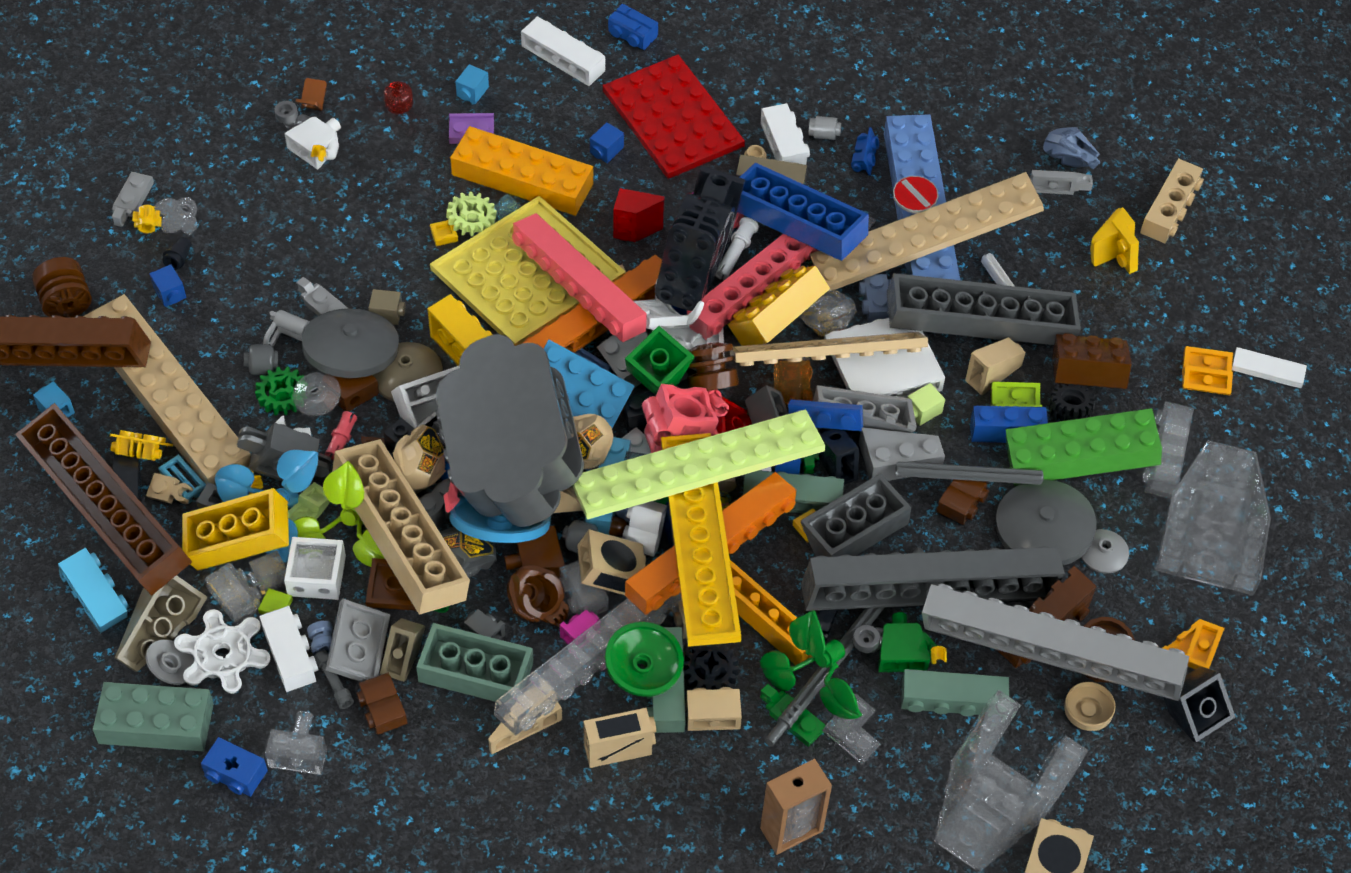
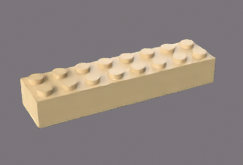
[332,439,470,615]

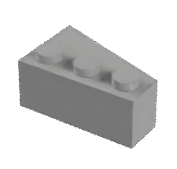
[859,428,945,481]

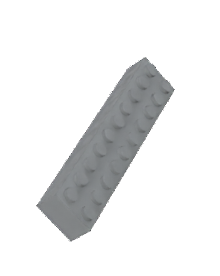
[922,584,1189,701]

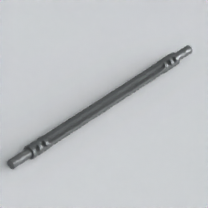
[765,547,923,746]

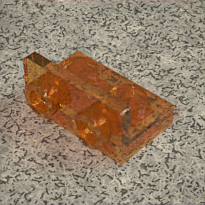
[774,360,813,409]

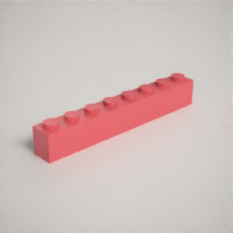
[512,213,647,342]

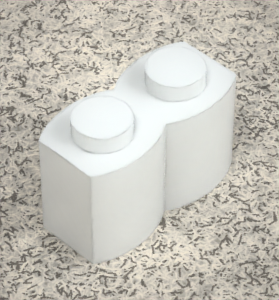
[622,501,667,557]

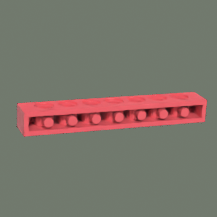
[687,234,819,340]

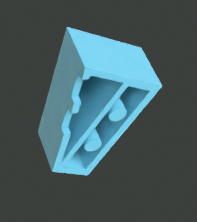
[58,547,129,633]

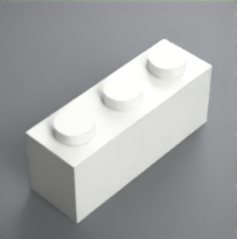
[761,103,810,165]
[259,606,318,692]

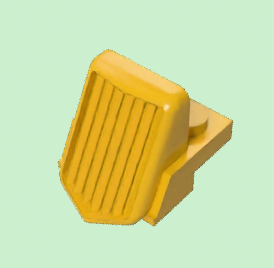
[1090,207,1139,274]

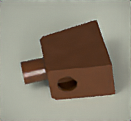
[318,374,379,412]
[504,526,565,579]

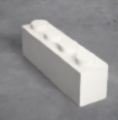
[521,16,605,86]

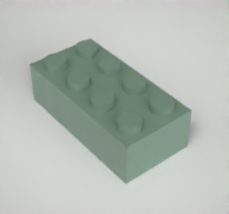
[416,623,534,706]
[93,682,214,751]

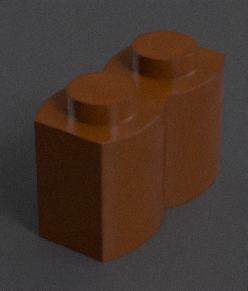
[937,479,989,525]
[356,672,407,735]

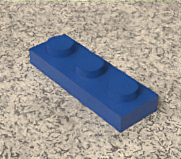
[788,399,863,431]

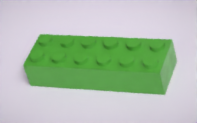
[1005,408,1162,486]

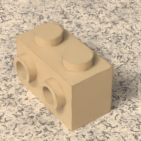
[686,687,742,731]

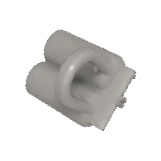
[263,310,310,346]

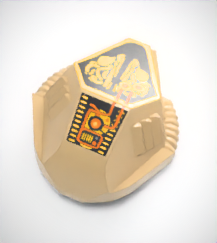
[573,414,613,470]
[393,424,446,490]

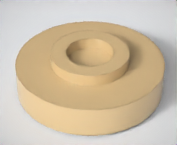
[1064,682,1115,731]

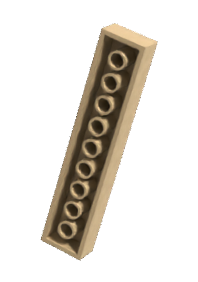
[84,294,251,485]

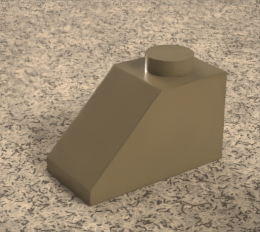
[380,618,425,682]

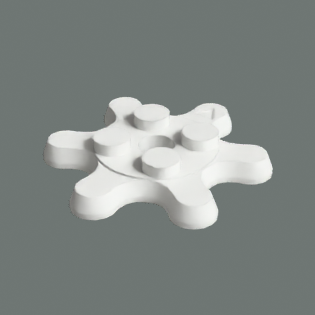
[174,609,270,694]

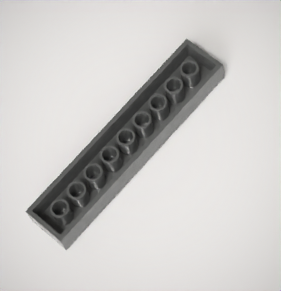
[801,546,1065,611]

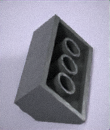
[801,473,911,557]

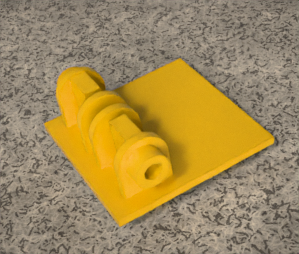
[110,430,173,461]

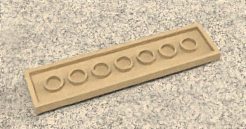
[730,332,928,366]

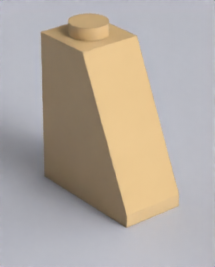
[965,337,1026,395]

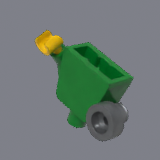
[853,612,947,672]

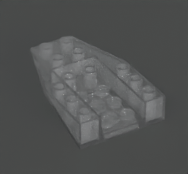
[1155,440,1271,595]

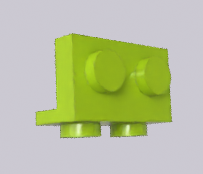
[991,382,1042,407]

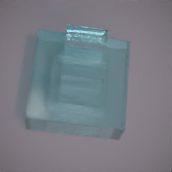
[494,194,522,220]

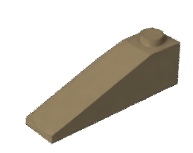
[115,575,207,672]

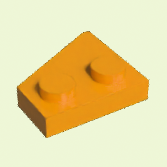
[1163,619,1224,669]

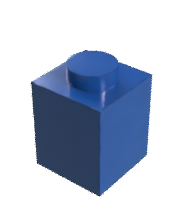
[590,122,624,163]
[149,264,186,307]

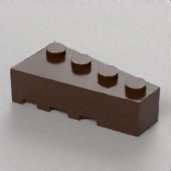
[997,566,1096,668]

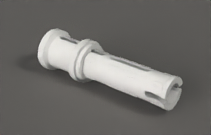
[716,217,759,280]

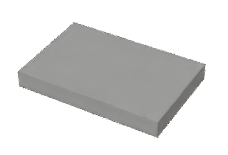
[326,599,390,682]

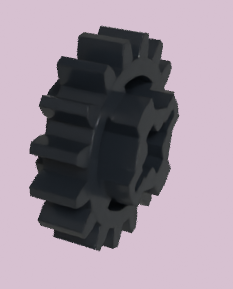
[683,644,739,690]

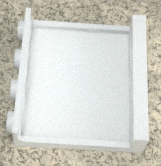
[824,318,945,398]

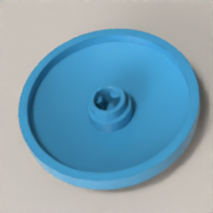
[449,496,551,543]

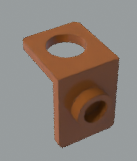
[295,78,327,111]

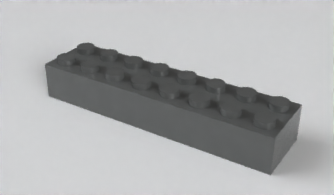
[887,273,1081,345]

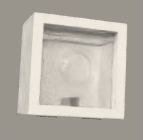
[284,537,346,600]

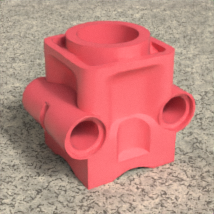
[642,384,719,453]

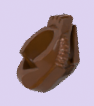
[507,565,569,627]

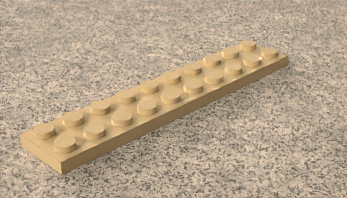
[810,172,1044,293]

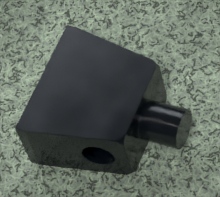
[818,428,859,485]

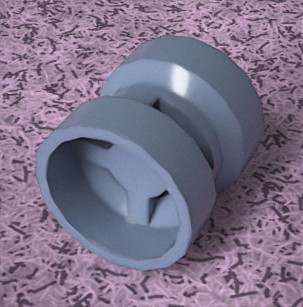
[307,621,334,655]

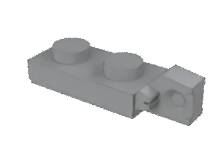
[1030,170,1093,195]
[112,172,154,227]
[296,277,348,316]

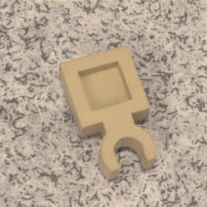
[146,473,193,504]

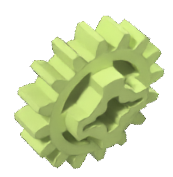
[446,192,497,237]

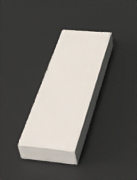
[1232,347,1307,388]

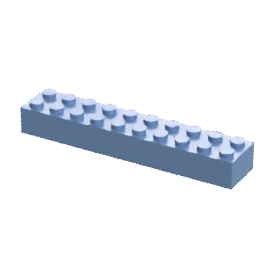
[884,114,960,280]

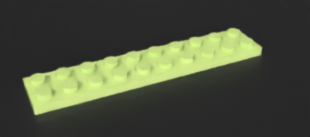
[572,409,825,520]

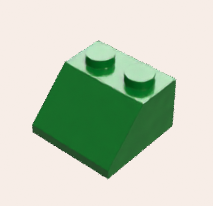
[625,326,694,395]

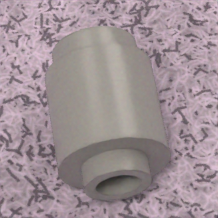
[809,116,841,140]

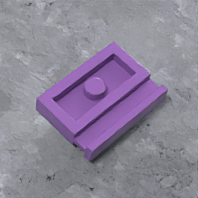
[449,113,494,144]

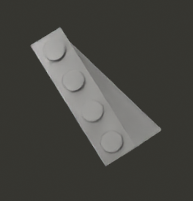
[813,385,917,433]

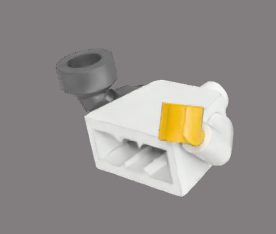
[275,101,341,170]

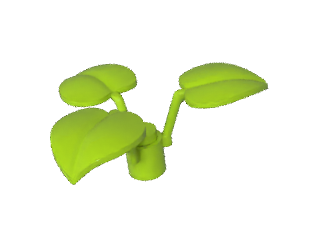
[294,461,385,567]

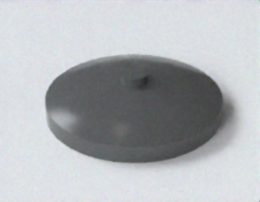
[302,308,399,378]
[996,480,1096,566]

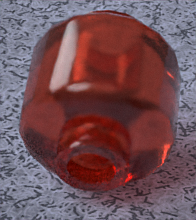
[384,81,413,114]

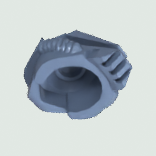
[1043,127,1100,169]

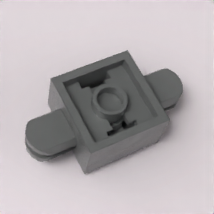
[237,422,331,481]

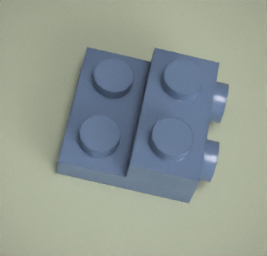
[859,274,891,323]

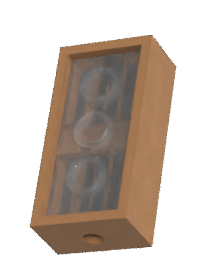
[760,759,832,855]

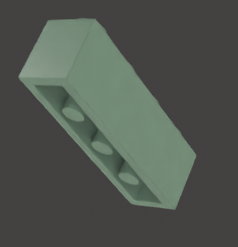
[743,470,844,514]
[647,627,685,733]
[901,669,1009,718]

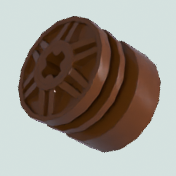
[32,257,92,318]
[687,342,739,391]

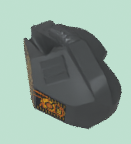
[440,527,497,578]

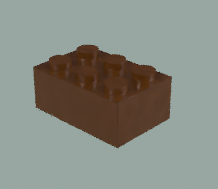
[1052,333,1132,389]

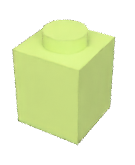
[907,383,945,426]

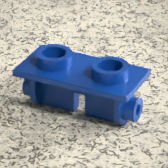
[851,127,879,176]

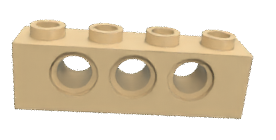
[1140,158,1204,243]

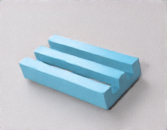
[158,454,206,504]

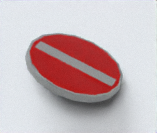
[893,176,939,213]

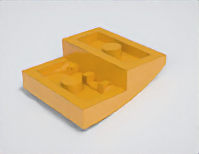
[1182,346,1233,395]

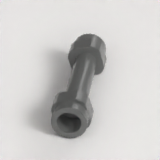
[314,650,354,709]

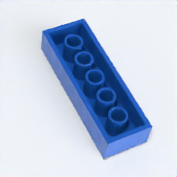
[737,162,869,261]

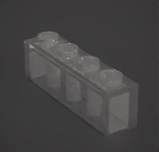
[1142,401,1194,499]

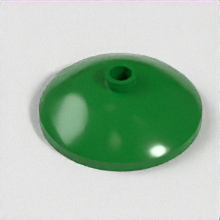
[605,622,684,697]

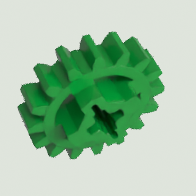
[255,367,309,416]

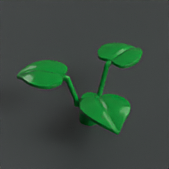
[760,610,862,719]

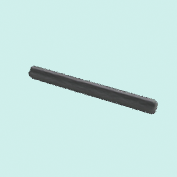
[896,462,1044,485]

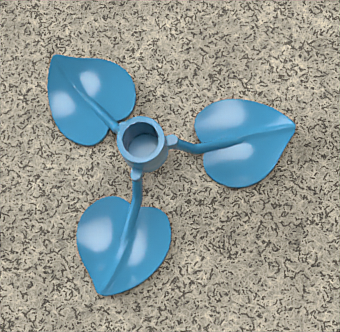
[215,450,318,562]

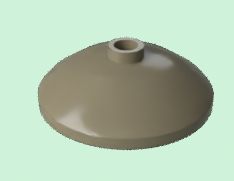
[372,342,443,401]

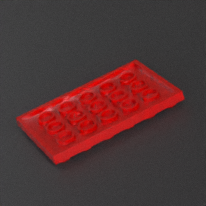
[603,54,745,179]

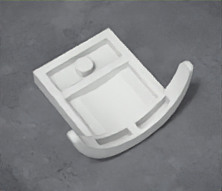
[634,279,704,330]

